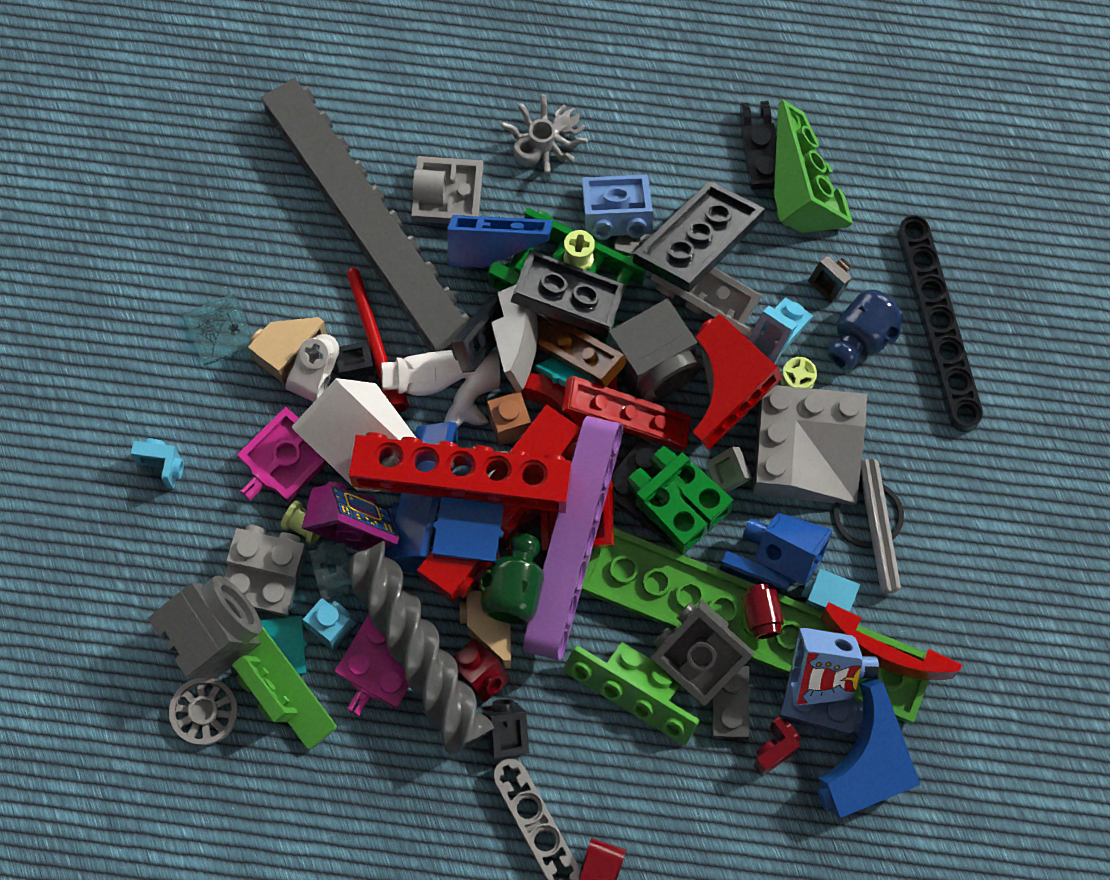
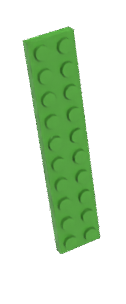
[581,528,929,725]

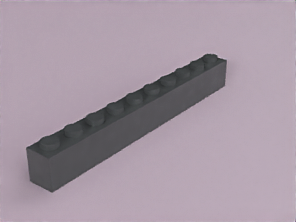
[261,78,471,352]

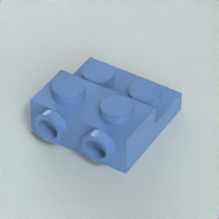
[582,175,653,240]

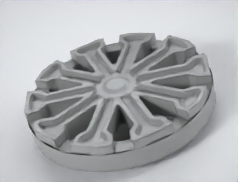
[169,678,238,746]

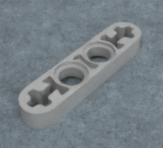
[494,759,580,880]

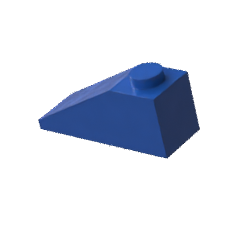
[447,215,552,270]

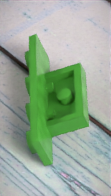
[232,626,337,749]
[563,642,699,745]

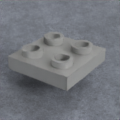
[412,156,484,224]

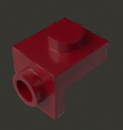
[453,638,510,702]

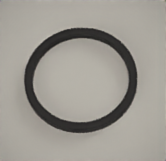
[834,481,904,548]

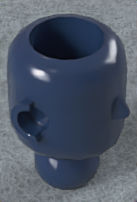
[827,290,903,370]

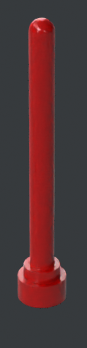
[347,267,409,414]

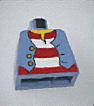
[788,628,879,706]

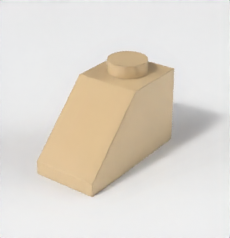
[248,317,327,383]
[460,591,511,669]

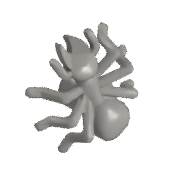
[501,94,588,174]

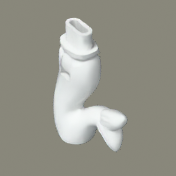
[381,350,500,427]

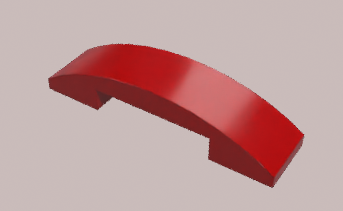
[821,602,963,680]

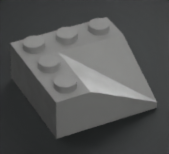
[752,385,867,505]

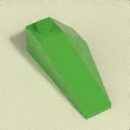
[774,100,853,233]

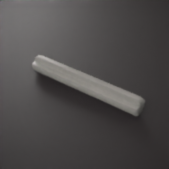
[860,459,901,594]

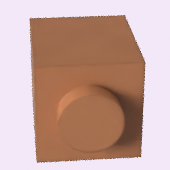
[487,391,531,446]

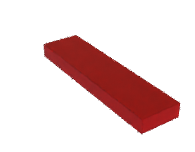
[562,376,691,451]

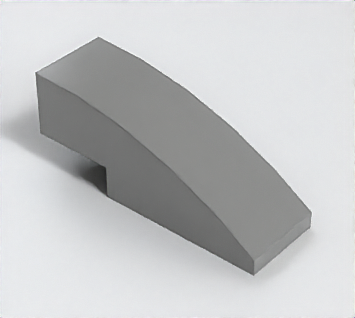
[491,285,538,392]

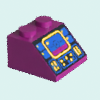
[301,482,399,552]

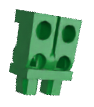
[627,446,734,555]

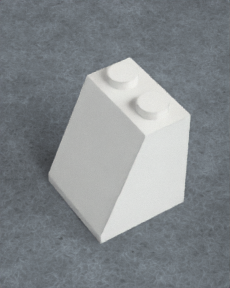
[292,378,416,492]

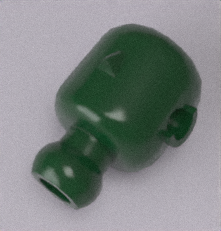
[479,532,544,625]

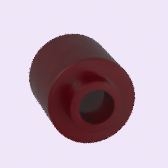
[741,584,784,640]

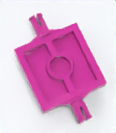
[237,407,328,504]
[334,615,410,717]

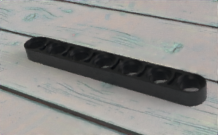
[897,215,983,432]

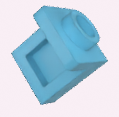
[131,438,184,489]

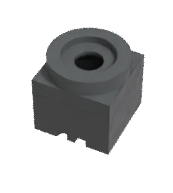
[607,298,702,403]
[148,576,262,678]

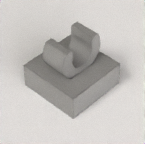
[706,447,752,493]

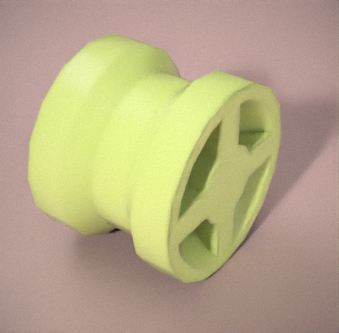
[780,357,817,389]

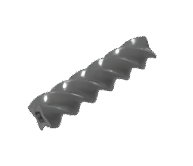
[342,541,494,756]

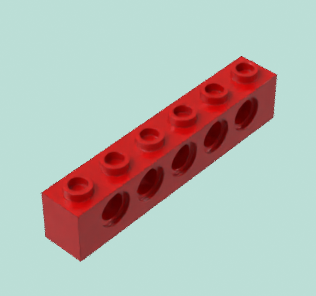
[349,432,572,513]

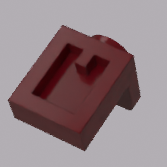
[753,716,801,777]

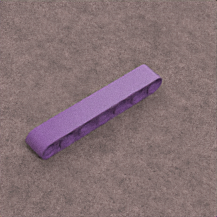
[523,416,623,660]

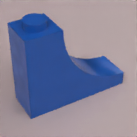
[817,678,921,818]

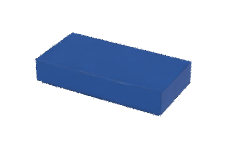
[719,551,792,596]

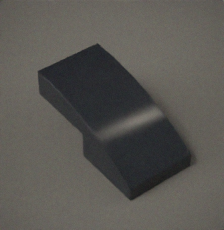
[337,341,377,384]

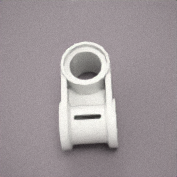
[285,334,339,402]

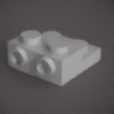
[224,524,307,617]

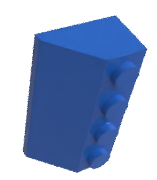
[384,421,459,574]

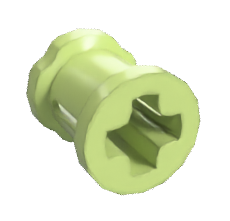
[563,230,595,270]
[281,500,320,545]

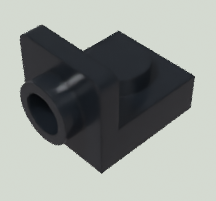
[482,699,529,759]

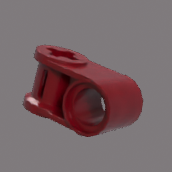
[579,838,627,880]

